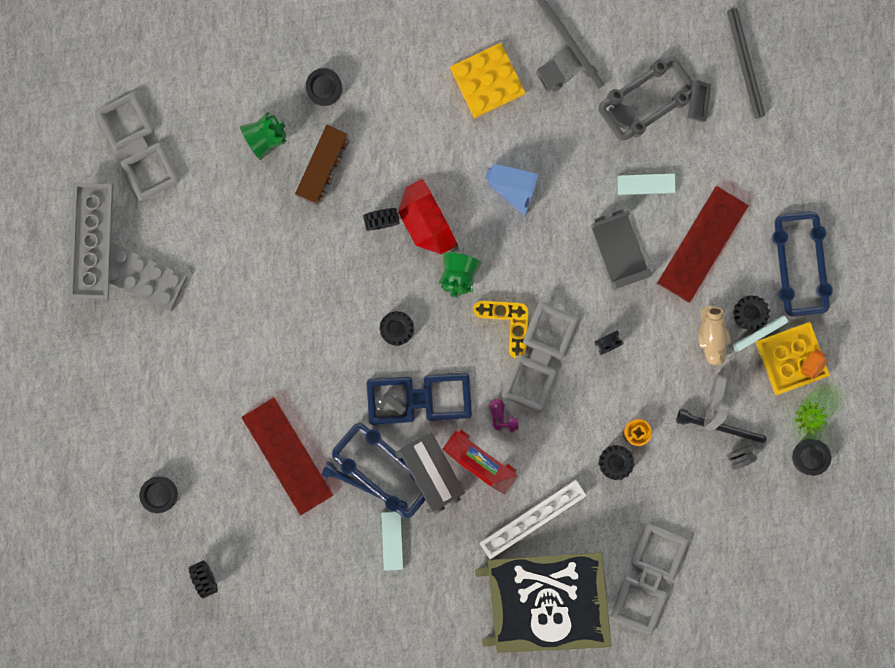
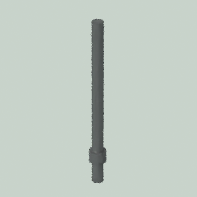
[537,0,605,89]

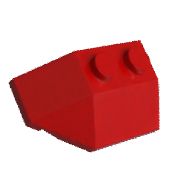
[398,178,458,255]

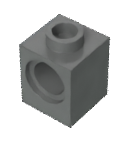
[536,60,565,92]
[608,104,638,130]

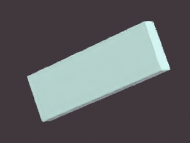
[617,174,676,195]
[732,316,788,352]
[381,512,403,571]

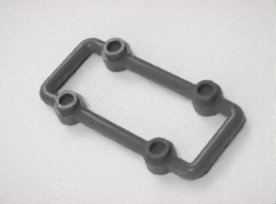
[598,57,693,141]

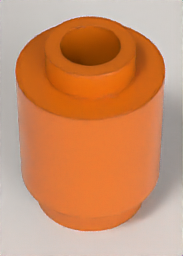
[801,350,828,379]

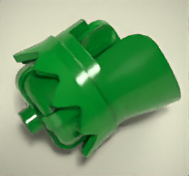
[240,112,287,160]
[439,252,482,298]

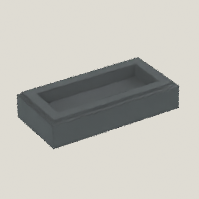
[687,80,711,122]

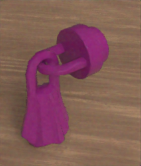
[488,398,519,432]

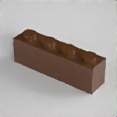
[295,124,350,205]

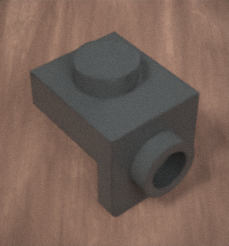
[376,394,406,415]

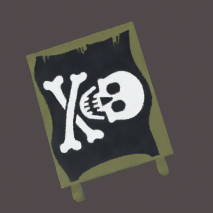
[475,552,612,653]

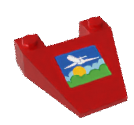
[442,429,518,495]

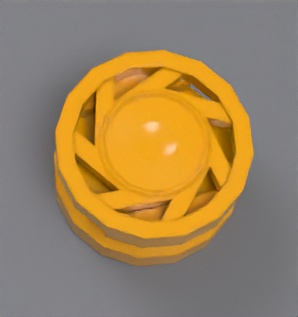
[624,419,652,446]

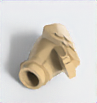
[699,306,730,365]

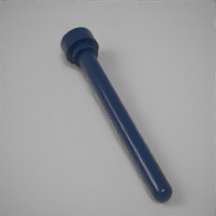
[321,461,408,509]

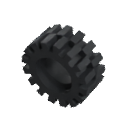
[363,208,400,231]
[733,295,770,330]
[379,311,414,346]
[599,445,635,480]
[188,560,218,599]

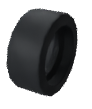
[306,68,342,106]
[792,439,832,476]
[139,476,178,514]

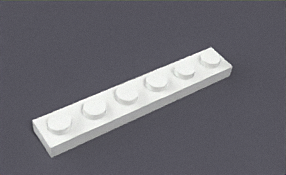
[479,479,586,559]

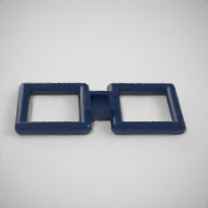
[366,373,472,425]

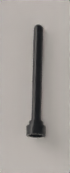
[676,408,767,443]

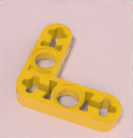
[473,301,528,359]

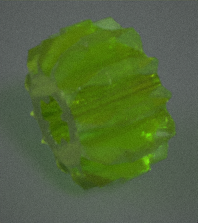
[794,402,828,434]

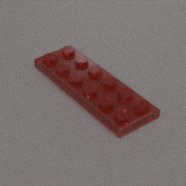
[656,186,749,303]
[241,397,334,516]

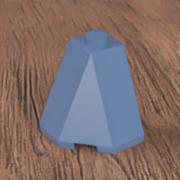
[485,164,539,216]

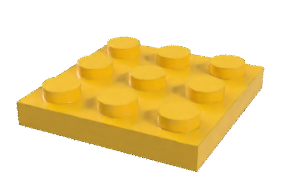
[450,43,526,119]
[755,322,830,395]

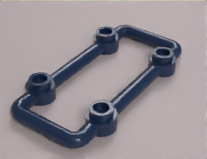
[771,211,833,317]
[332,423,426,518]

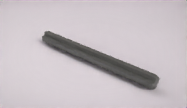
[727,8,765,119]

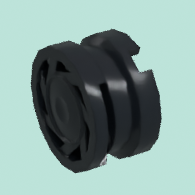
[594,330,624,356]

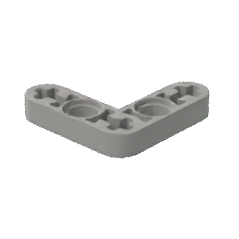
[704,375,729,430]

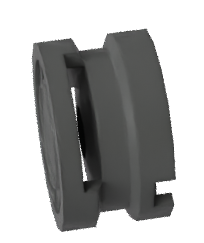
[727,445,758,470]

